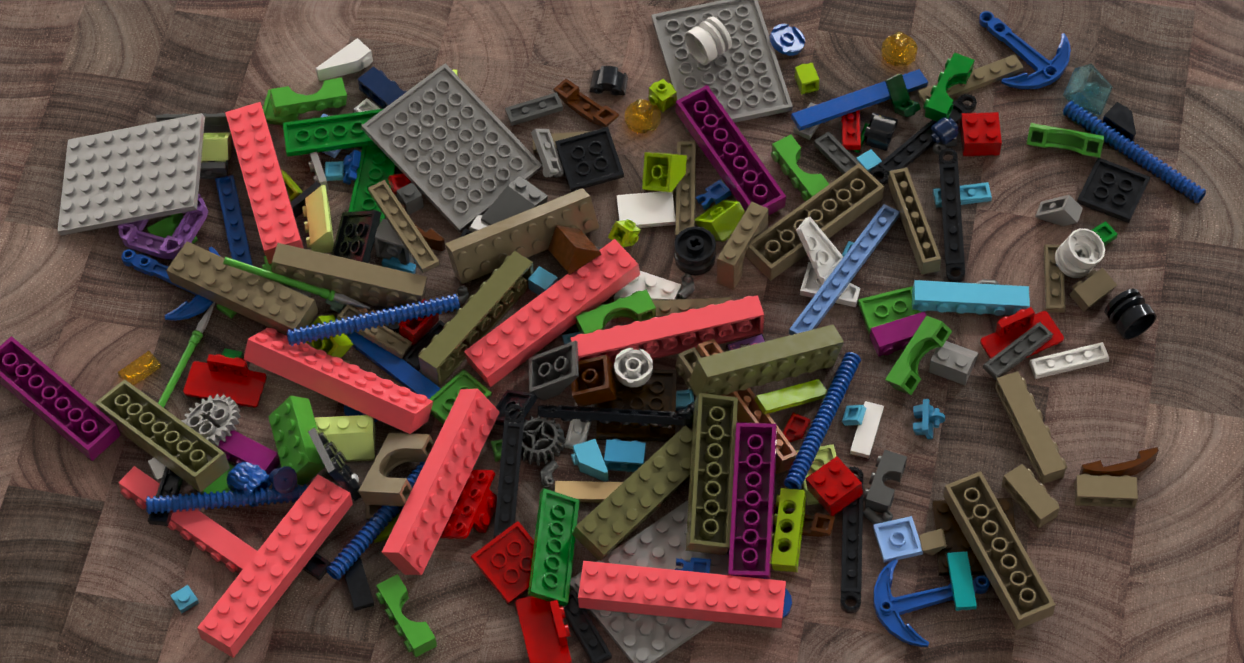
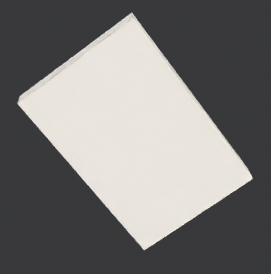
[617,191,676,228]

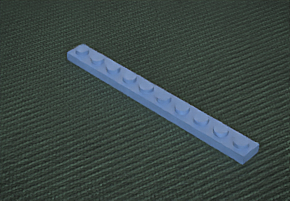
[789,204,900,335]

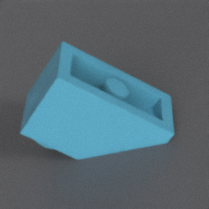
[571,439,609,482]

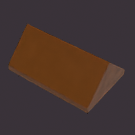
[548,225,601,275]

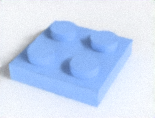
[873,516,923,563]

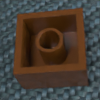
[571,355,616,406]

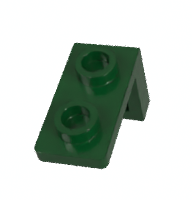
[885,73,921,117]

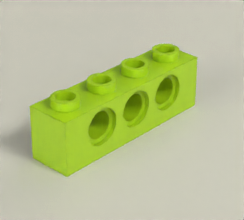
[771,488,807,572]

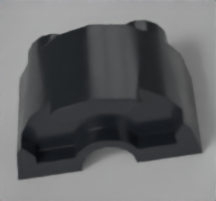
[589,66,628,96]
[864,113,898,151]

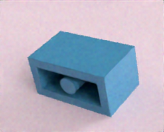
[604,439,646,472]

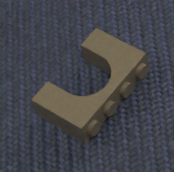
[717,202,768,290]
[358,433,434,507]

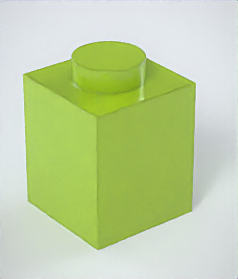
[795,63,819,95]

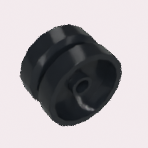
[674,226,716,276]

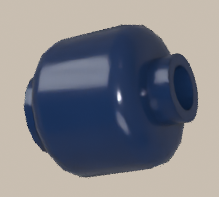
[931,117,959,145]

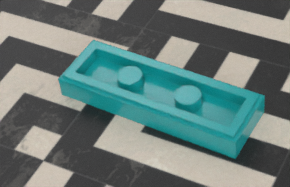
[946,552,977,611]

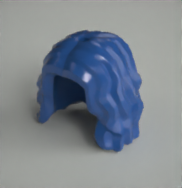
[226,462,271,507]

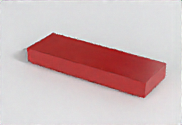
[841,110,861,150]

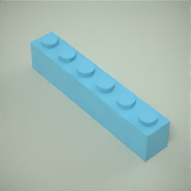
[912,280,1030,316]

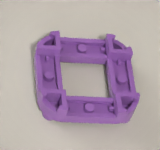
[118,194,208,260]

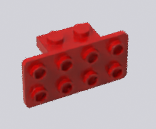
[980,307,1064,359]
[183,354,267,408]
[440,470,497,539]
[515,596,572,663]

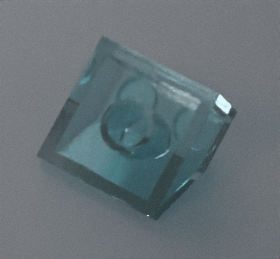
[1063,64,1113,115]

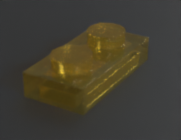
[118,351,161,386]

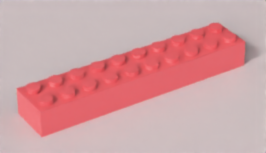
[225,102,304,264]
[464,239,640,388]
[570,295,764,366]
[244,328,433,434]
[382,389,500,575]
[197,474,353,658]
[578,561,786,628]

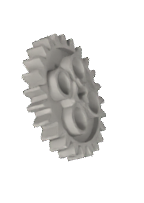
[181,394,241,446]

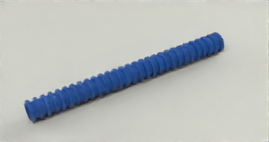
[1063,101,1206,203]
[287,294,460,347]
[784,352,861,490]
[326,462,425,580]
[146,484,310,514]

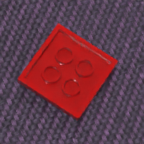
[470,521,534,604]

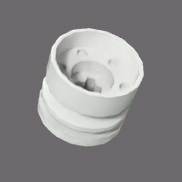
[684,17,732,65]
[1055,228,1105,278]

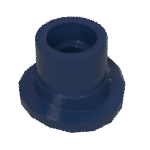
[269,466,297,494]

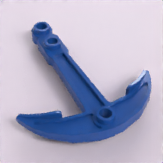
[979,11,1071,89]
[121,247,220,320]
[873,559,990,647]

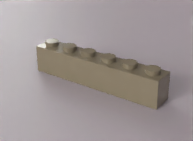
[888,167,941,275]
[995,371,1067,484]

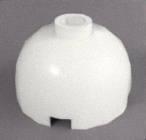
[614,348,653,387]

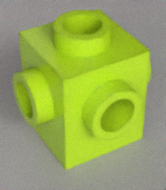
[648,79,677,112]
[608,219,641,248]

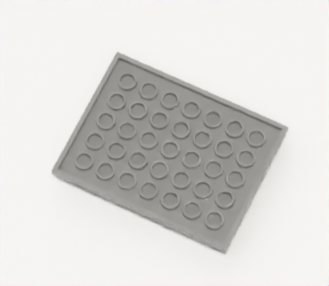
[651,0,793,133]
[361,63,543,233]
[57,113,205,235]
[570,500,730,663]

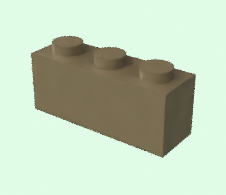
[1002,464,1060,529]
[1074,474,1138,508]

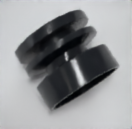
[1104,288,1157,340]

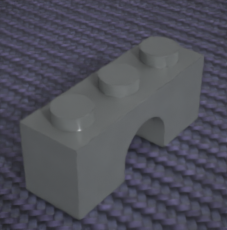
[863,450,907,514]

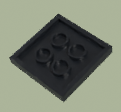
[555,127,624,192]
[1077,157,1150,223]
[331,210,381,263]
[308,427,361,501]

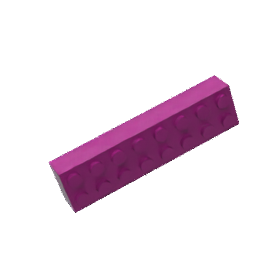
[675,85,786,216]
[0,336,121,461]
[728,423,777,579]

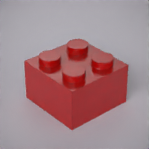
[960,112,1002,156]
[805,456,863,516]

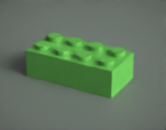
[268,396,325,485]

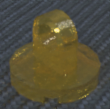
[881,31,918,66]
[625,99,661,134]

